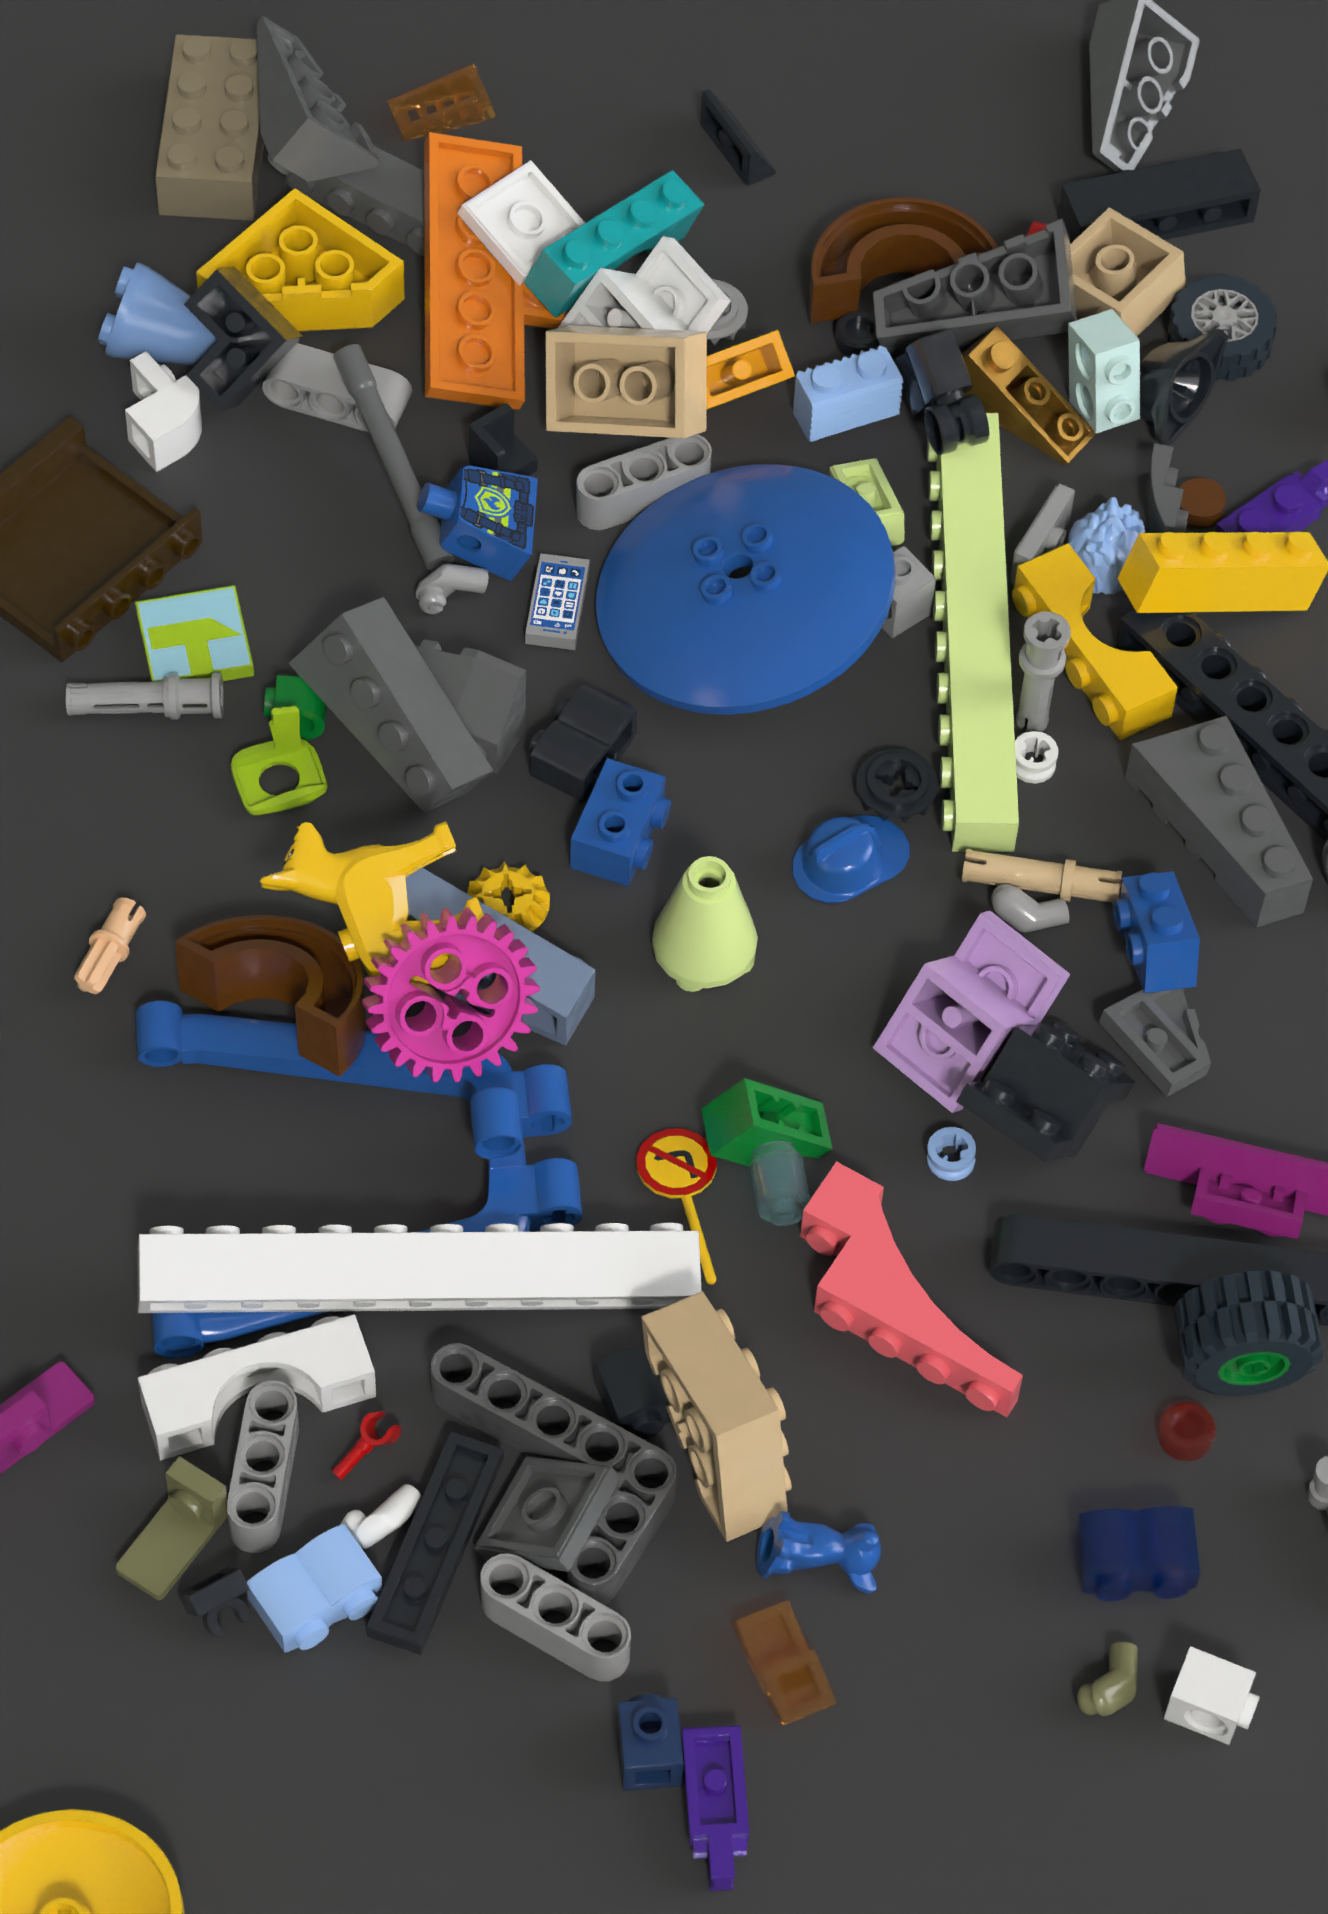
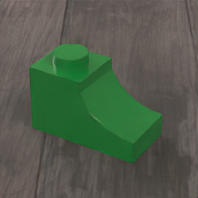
[701,1078,832,1167]

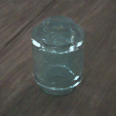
[749,1141,811,1226]

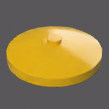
[0,1810,185,1914]

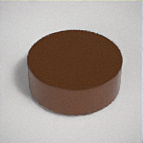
[1179,477,1226,527]

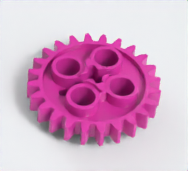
[362,908,540,1082]

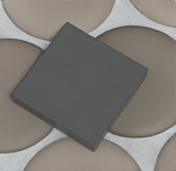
[474,1456,621,1572]

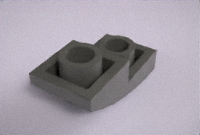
[1145,443,1189,533]

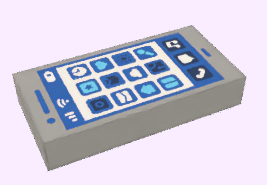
[525,553,590,650]

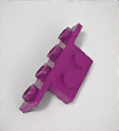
[1144,1123,1328,1239]
[0,1362,95,1474]

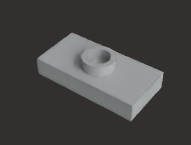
[1010,483,1075,584]

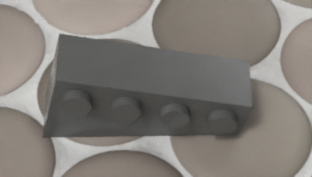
[288,597,493,813]
[1125,716,1313,928]

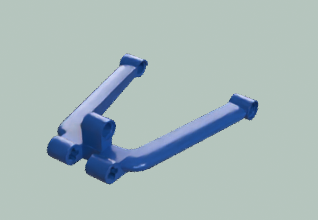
[135,1001,583,1359]

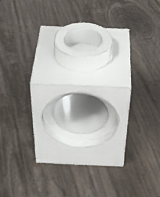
[1164,1646,1260,1745]

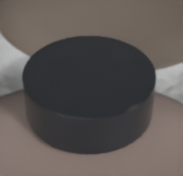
[835,311,880,357]

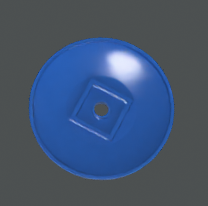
[596,464,896,715]

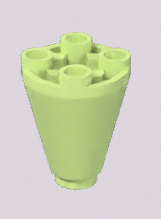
[652,856,758,992]

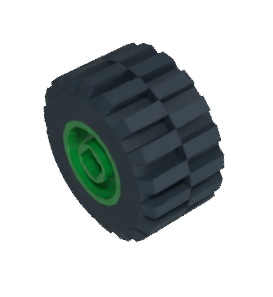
[1173,1270,1323,1396]

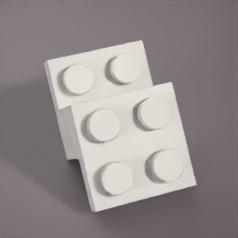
[558,236,731,333]

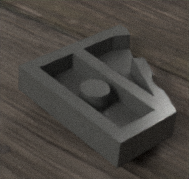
[1099,988,1211,1097]

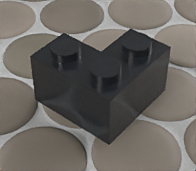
[184,266,303,411]

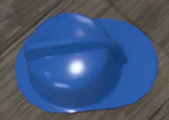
[793,815,910,903]

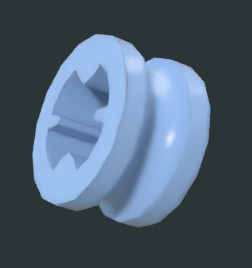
[927,1127,976,1181]

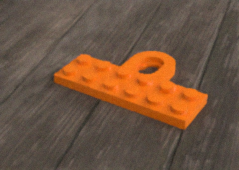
[424,132,571,410]

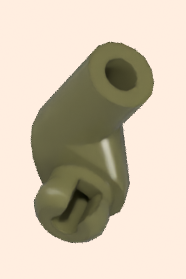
[1077,1642,1138,1716]

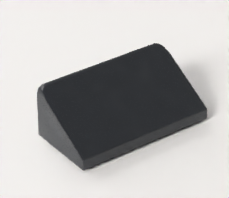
[700,89,776,186]

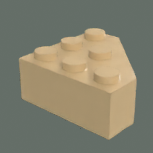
[641,1291,792,1542]

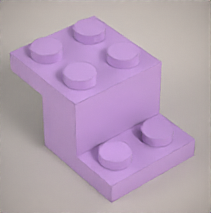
[873,911,1071,1113]

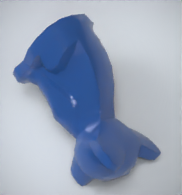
[756,1511,881,1594]

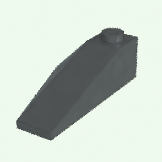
[1089,0,1200,173]
[415,639,526,774]

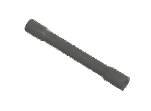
[333,344,455,571]

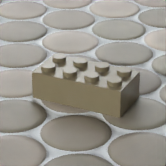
[155,34,264,221]

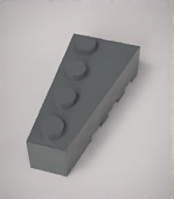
[873,219,1077,356]

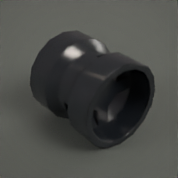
[924,394,990,455]

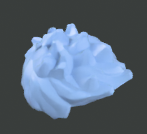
[1068,497,1145,595]

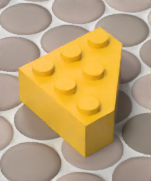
[196,188,405,331]

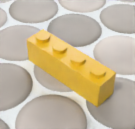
[1117,531,1328,613]

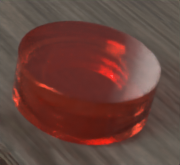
[1158,1402,1216,1461]

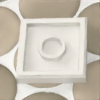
[457,161,585,286]

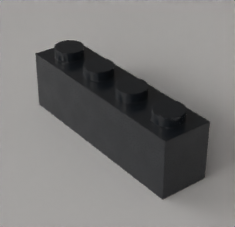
[1057,149,1261,244]

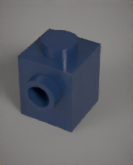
[617,1694,683,1791]

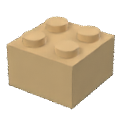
[1070,207,1186,336]

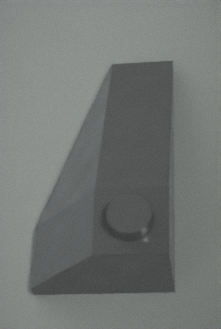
[256,16,380,182]

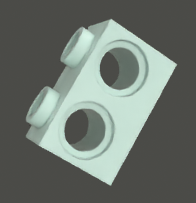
[1068,309,1140,433]

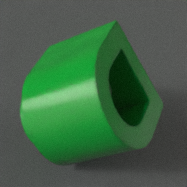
[264,675,327,741]

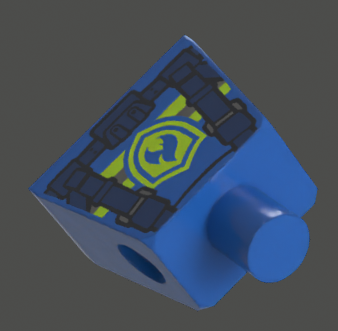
[417,465,538,581]

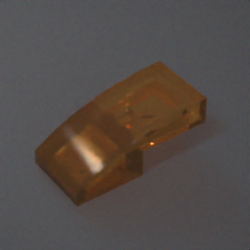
[733,1600,837,1726]

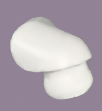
[340,1484,422,1549]

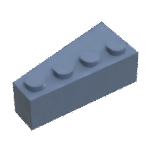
[405,868,596,1046]

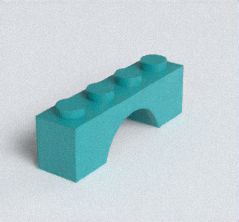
[524,170,705,318]

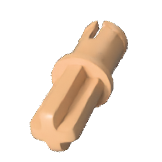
[74,897,146,994]

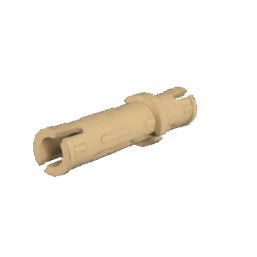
[962,848,1122,904]

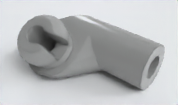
[415,564,488,614]
[991,884,1069,933]

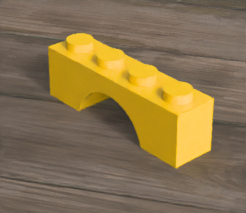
[1012,543,1178,741]

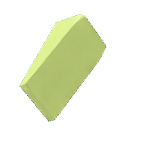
[829,458,905,546]

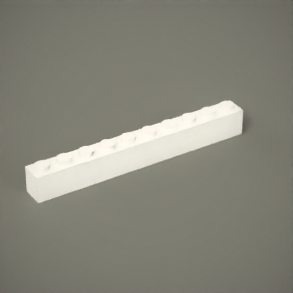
[137,1223,701,1313]

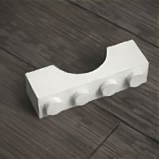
[138,1314,376,1461]

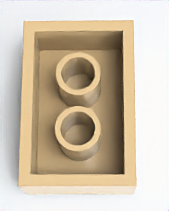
[546,325,707,438]

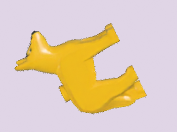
[260,821,484,985]

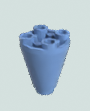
[98,262,218,366]

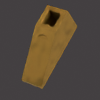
[962,326,1096,465]

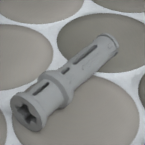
[1016,611,1071,732]
[66,673,224,720]

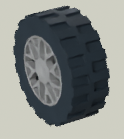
[1167,274,1278,381]

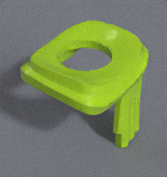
[231,705,328,815]

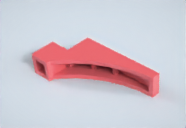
[800,1161,1023,1417]

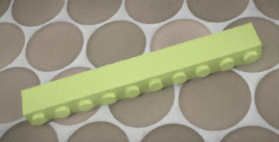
[927,413,1019,852]

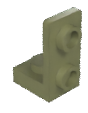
[116,1456,228,1600]

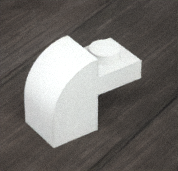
[125,351,202,472]

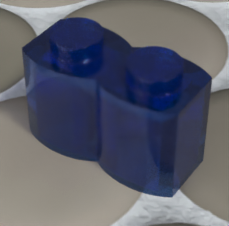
[1076,1506,1200,1601]

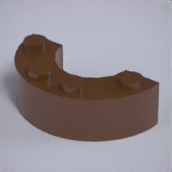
[808,197,998,323]
[175,915,366,1077]

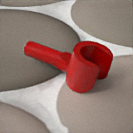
[331,1411,401,1480]

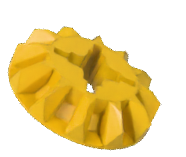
[467,861,550,932]

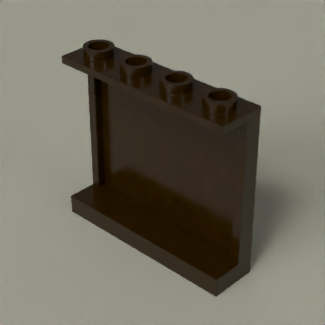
[0,416,203,663]

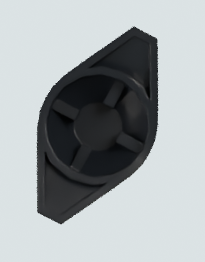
[1140,329,1228,446]

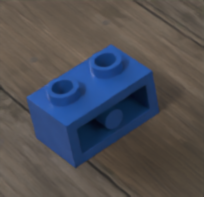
[570,758,671,887]
[1113,871,1200,993]

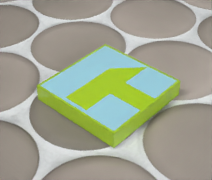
[135,585,254,682]

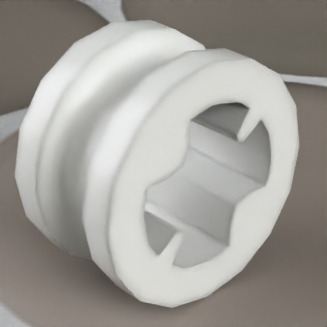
[1015,731,1059,784]

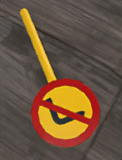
[636,1128,717,1285]

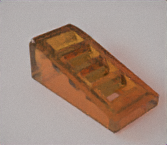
[388,64,496,141]

